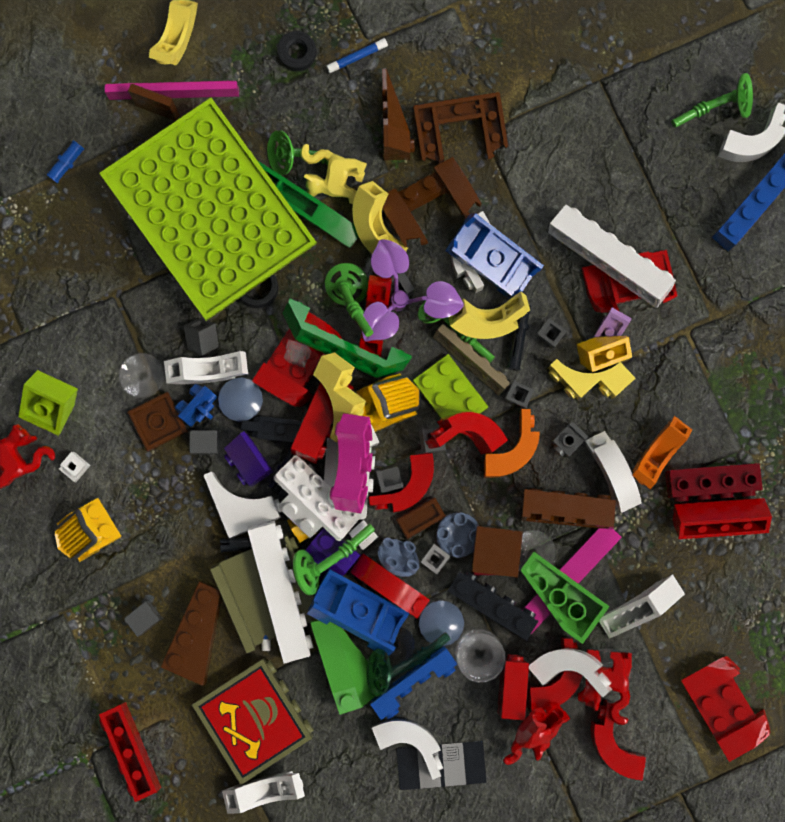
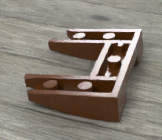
[413,92,508,165]
[382,157,481,247]

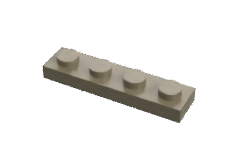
[433,324,510,396]

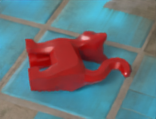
[0,424,55,489]
[578,649,632,725]
[503,703,570,765]

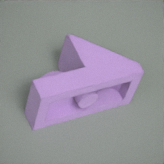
[593,308,632,338]

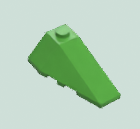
[521,552,610,644]
[310,619,382,715]

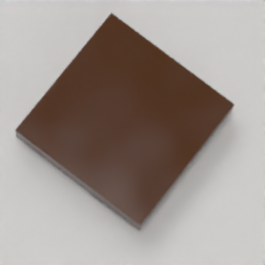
[128,84,179,121]
[128,392,188,452]
[472,526,523,577]

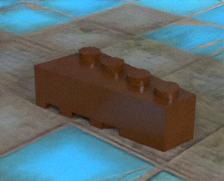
[522,489,616,529]
[161,581,222,686]

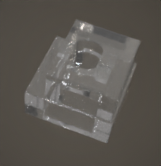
[284,340,311,368]

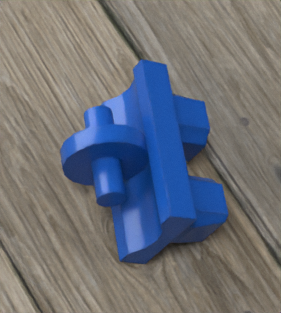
[175,384,217,427]

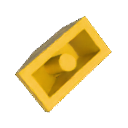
[577,336,632,372]

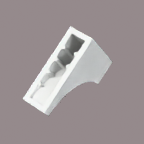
[204,472,282,538]
[599,575,685,639]

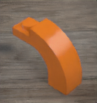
[484,409,540,478]
[632,416,692,489]

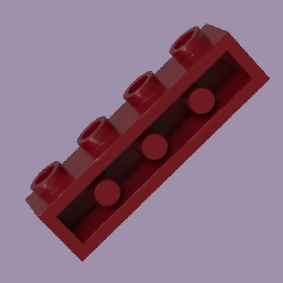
[665,463,763,502]

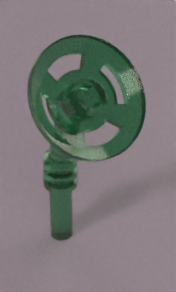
[367,632,451,696]

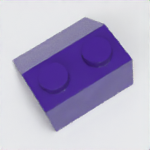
[224,431,273,487]
[302,528,361,581]

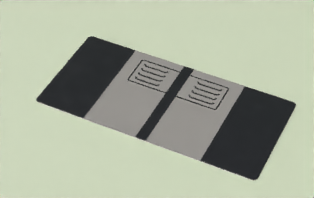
[397,741,487,790]

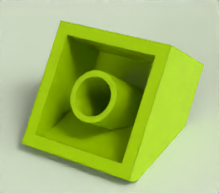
[18,370,78,436]

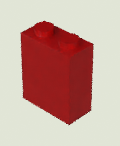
[497,654,529,720]

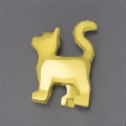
[300,144,367,204]

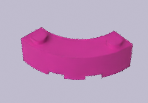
[330,413,373,514]

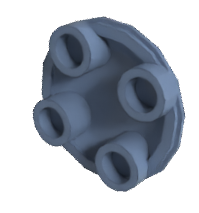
[218,377,263,422]
[436,512,479,558]
[378,538,419,577]
[419,600,464,646]

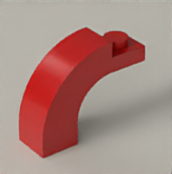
[360,275,392,357]
[425,412,508,455]
[369,453,434,513]
[350,554,430,618]
[528,637,583,711]
[591,700,646,781]

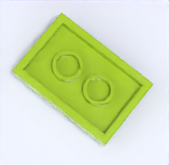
[413,354,488,419]

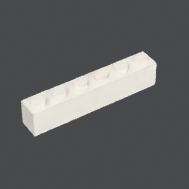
[548,205,676,309]
[247,520,314,663]

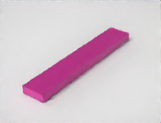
[105,81,239,100]
[522,528,622,634]

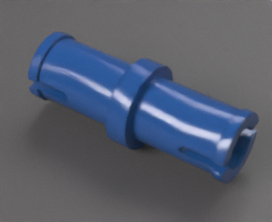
[46,140,85,183]

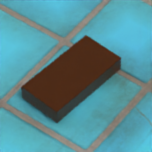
[396,498,446,539]

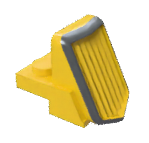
[356,373,420,432]
[54,498,121,562]

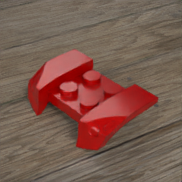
[581,250,678,313]
[252,312,342,407]
[681,656,770,762]

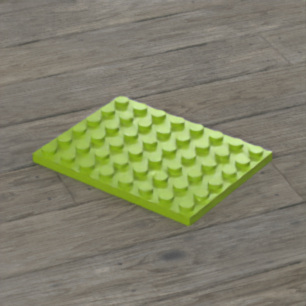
[99,98,317,321]

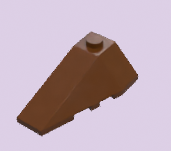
[382,69,415,160]

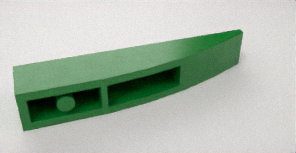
[257,160,359,249]

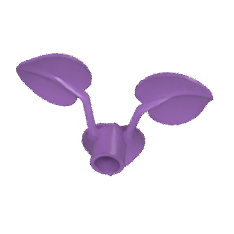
[362,239,464,342]

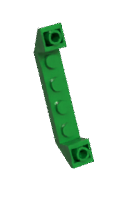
[282,299,412,378]

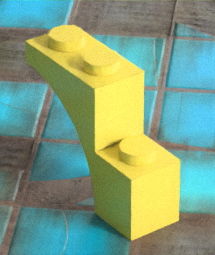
[313,352,366,443]
[548,359,635,400]

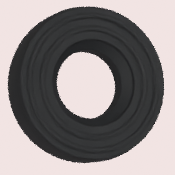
[277,31,317,71]

